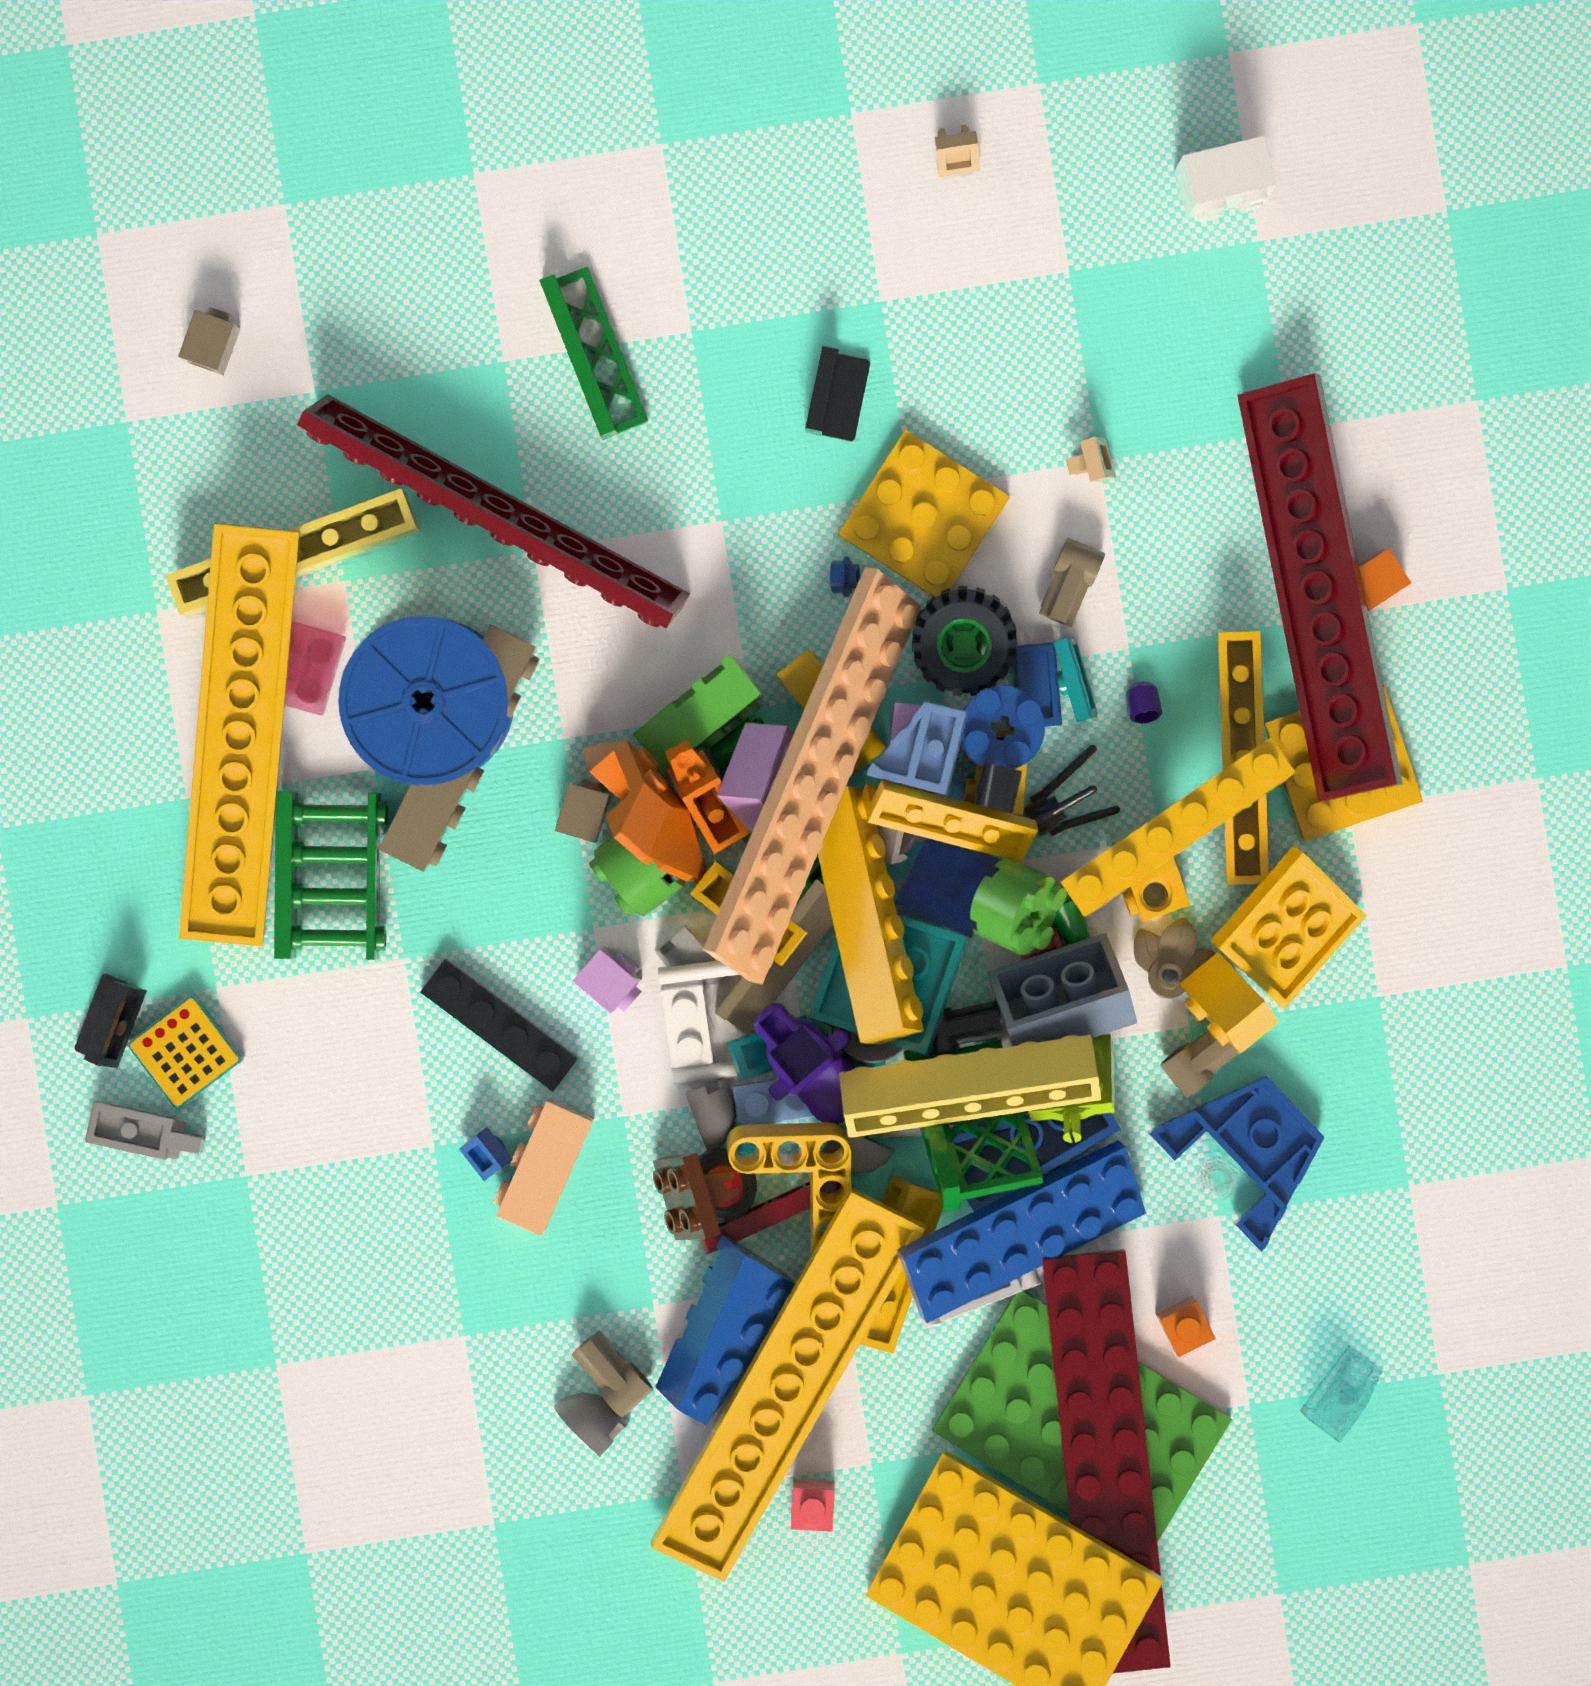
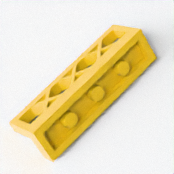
[862,780,1038,863]
[860,1174,943,1354]

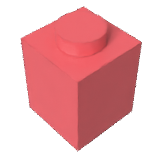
[791,1479,835,1532]

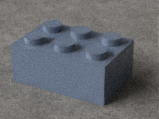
[987,933,1138,1046]

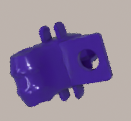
[753,1002,856,1124]

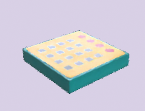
[127,993,245,1110]

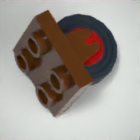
[653,1149,757,1240]

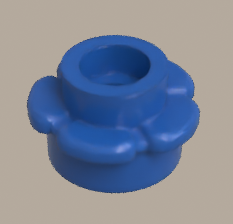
[830,556,860,597]

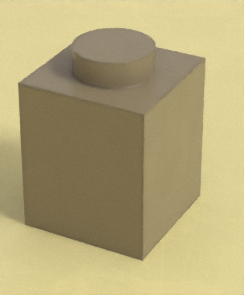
[178,307,240,376]
[555,778,611,843]

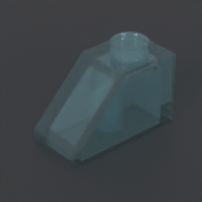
[1300,1345,1383,1443]

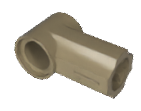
[1039,537,1106,627]
[1160,1030,1238,1098]
[572,1330,654,1417]

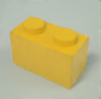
[1180,952,1278,1054]

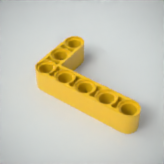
[726,1122,851,1257]

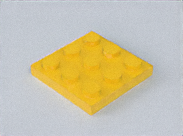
[838,429,1010,598]
[1264,683,1424,841]
[1210,845,1367,1009]

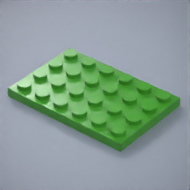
[932,1290,1232,1542]

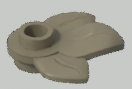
[1133,918,1215,999]

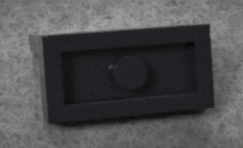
[805,346,870,442]
[74,974,147,1068]

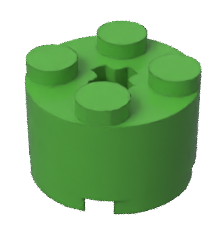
[589,836,685,916]
[970,858,1067,955]

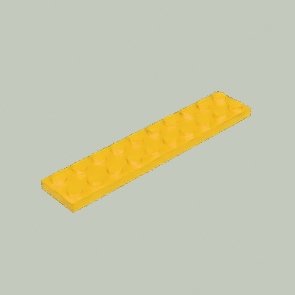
[179,523,300,947]
[650,1187,925,1582]

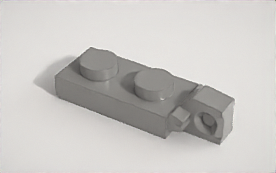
[85,1100,206,1160]

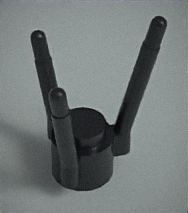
[1024,745,1120,837]

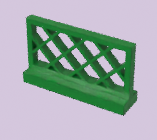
[903,1039,1043,1212]

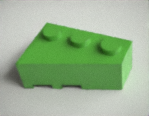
[633,654,763,774]

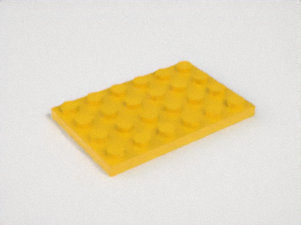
[865,1450,1165,1686]

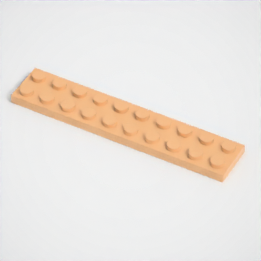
[702,567,921,985]

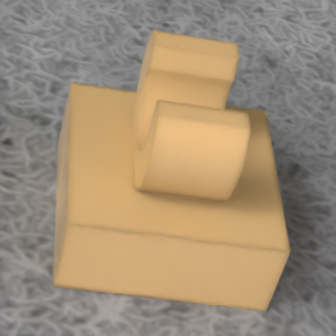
[934,125,980,177]
[1065,437,1117,482]

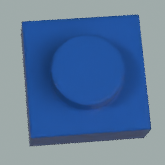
[459,1127,513,1181]

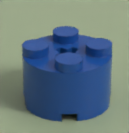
[961,686,1045,769]

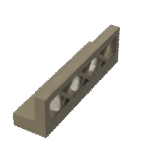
[715,879,833,1035]

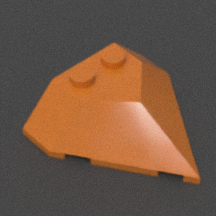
[581,740,706,885]

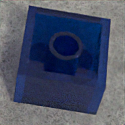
[894,837,1001,938]

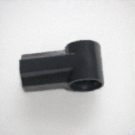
[975,763,1022,813]
[930,1001,1003,1054]

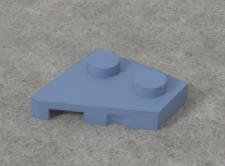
[867,702,968,795]

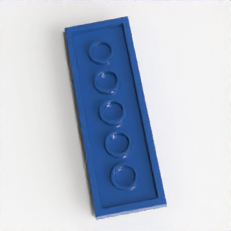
[897,1140,1146,1324]

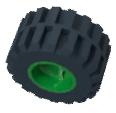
[912,586,1017,697]

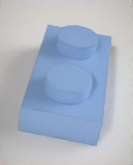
[733,1079,813,1124]

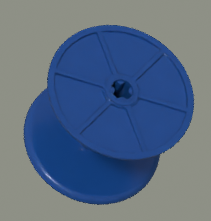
[338,616,514,786]

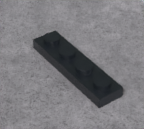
[420,959,579,1092]

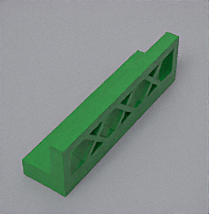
[539,266,648,440]

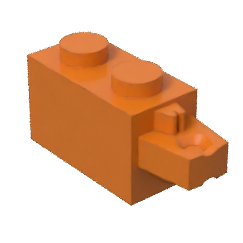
[665,739,750,854]

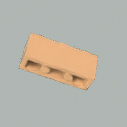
[493,1099,595,1237]

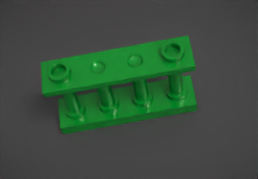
[274,791,388,960]

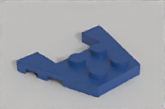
[1148,1076,1325,1252]

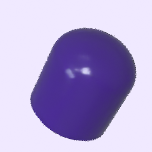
[1125,681,1163,724]

